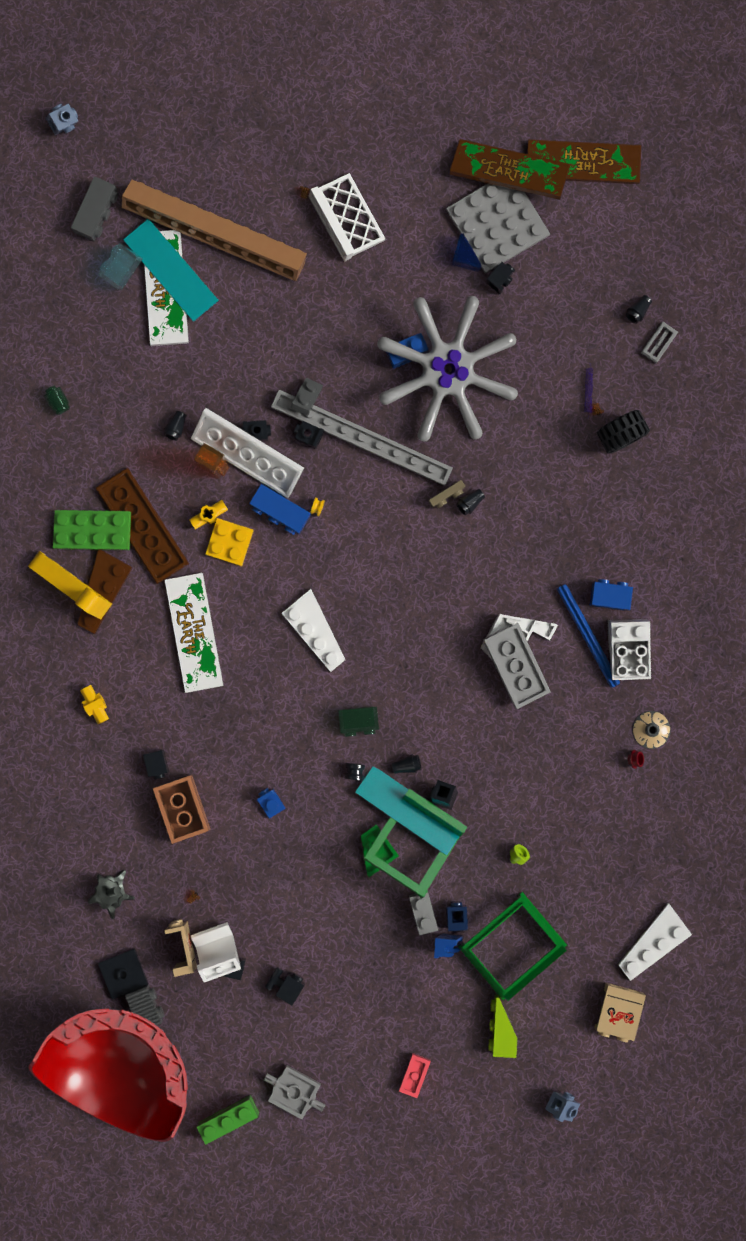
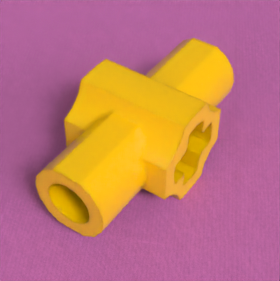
[189,500,228,530]
[80,685,109,724]

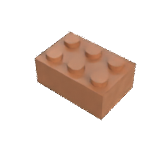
[153,775,210,844]

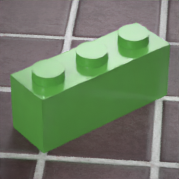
[197,1095,259,1145]

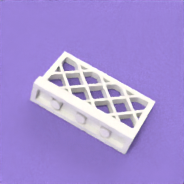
[309,173,385,262]

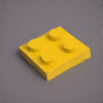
[206,518,254,566]

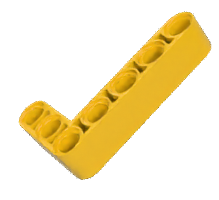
[28,551,112,619]

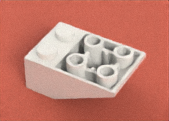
[608,619,651,680]

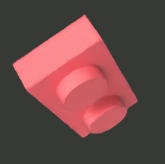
[399,1053,431,1098]

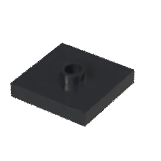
[98,948,149,1000]

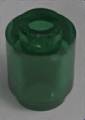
[44,385,70,415]

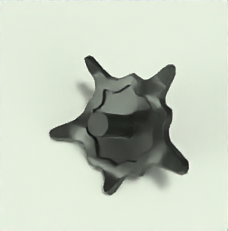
[88,870,135,919]

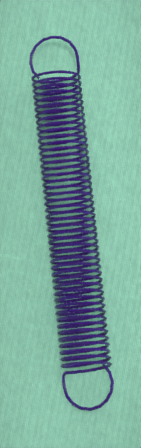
[585,363,593,419]

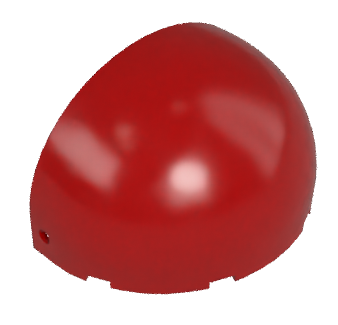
[29,1009,188,1142]

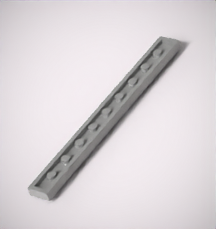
[271,390,453,486]

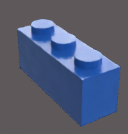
[249,484,311,535]

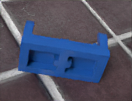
[434,934,463,958]

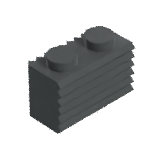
[125,985,165,1025]

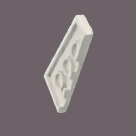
[282,589,345,672]

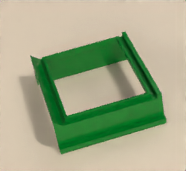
[363,789,467,899]
[458,892,567,1001]

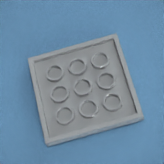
[446,183,550,274]

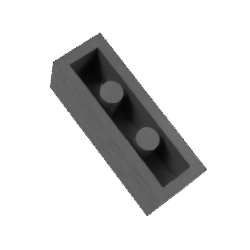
[71,176,119,241]

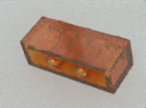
[194,443,229,478]

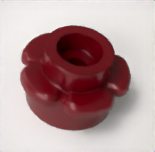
[628,750,644,769]

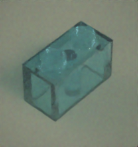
[98,243,143,290]

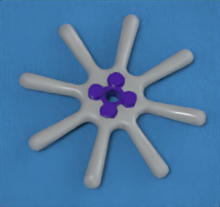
[377,296,518,442]

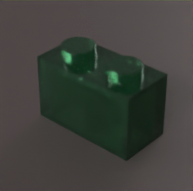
[338,707,379,737]

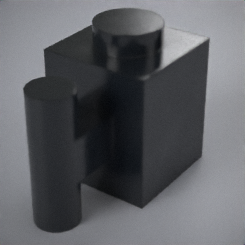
[265,967,305,1006]

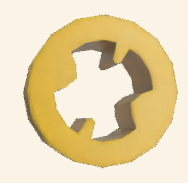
[310,498,325,517]

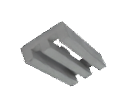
[641,322,678,363]

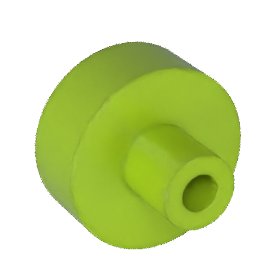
[510,844,530,865]

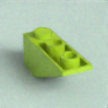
[488,995,517,1058]

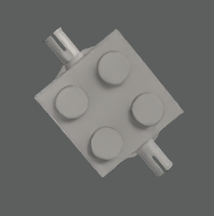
[264,1065,326,1119]

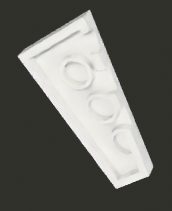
[618,903,692,981]

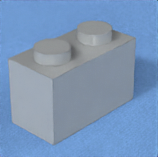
[409,892,438,935]

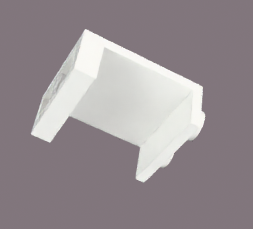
[191,922,241,982]

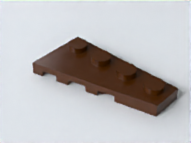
[78,550,133,634]

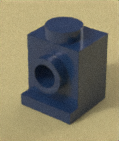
[447,901,468,931]

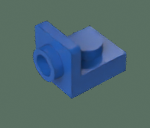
[257,788,286,819]

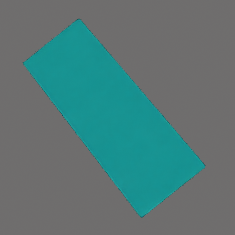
[123,219,219,321]
[356,767,459,855]

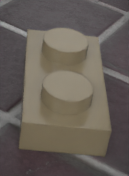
[429,480,465,509]

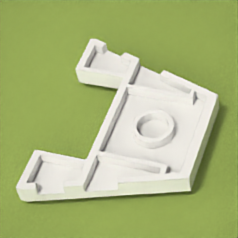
[481,614,558,660]

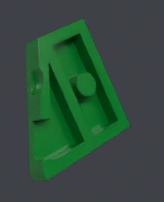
[361,824,399,878]

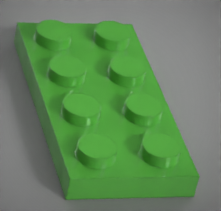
[53,510,131,550]

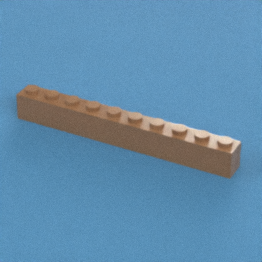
[122,180,307,281]

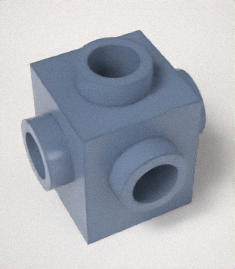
[46,104,78,135]
[545,1091,580,1122]

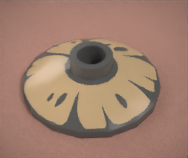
[633,711,671,749]

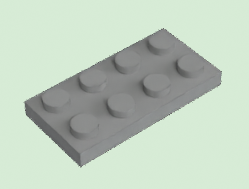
[483,623,551,709]

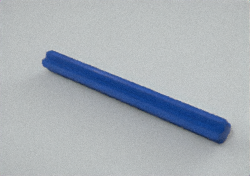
[557,584,620,688]

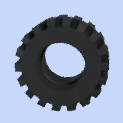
[597,410,650,454]

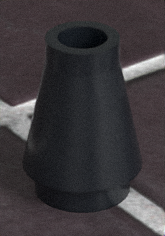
[626,295,652,324]
[164,411,187,441]
[456,489,485,516]
[392,754,422,774]

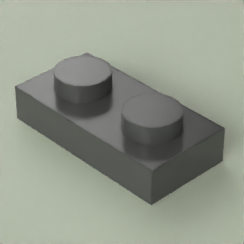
[291,378,323,416]

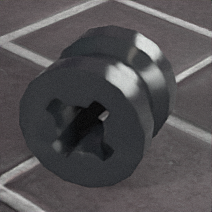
[345,763,365,780]

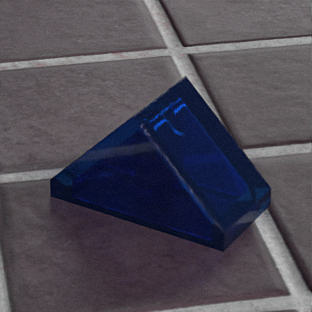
[452,233,482,272]

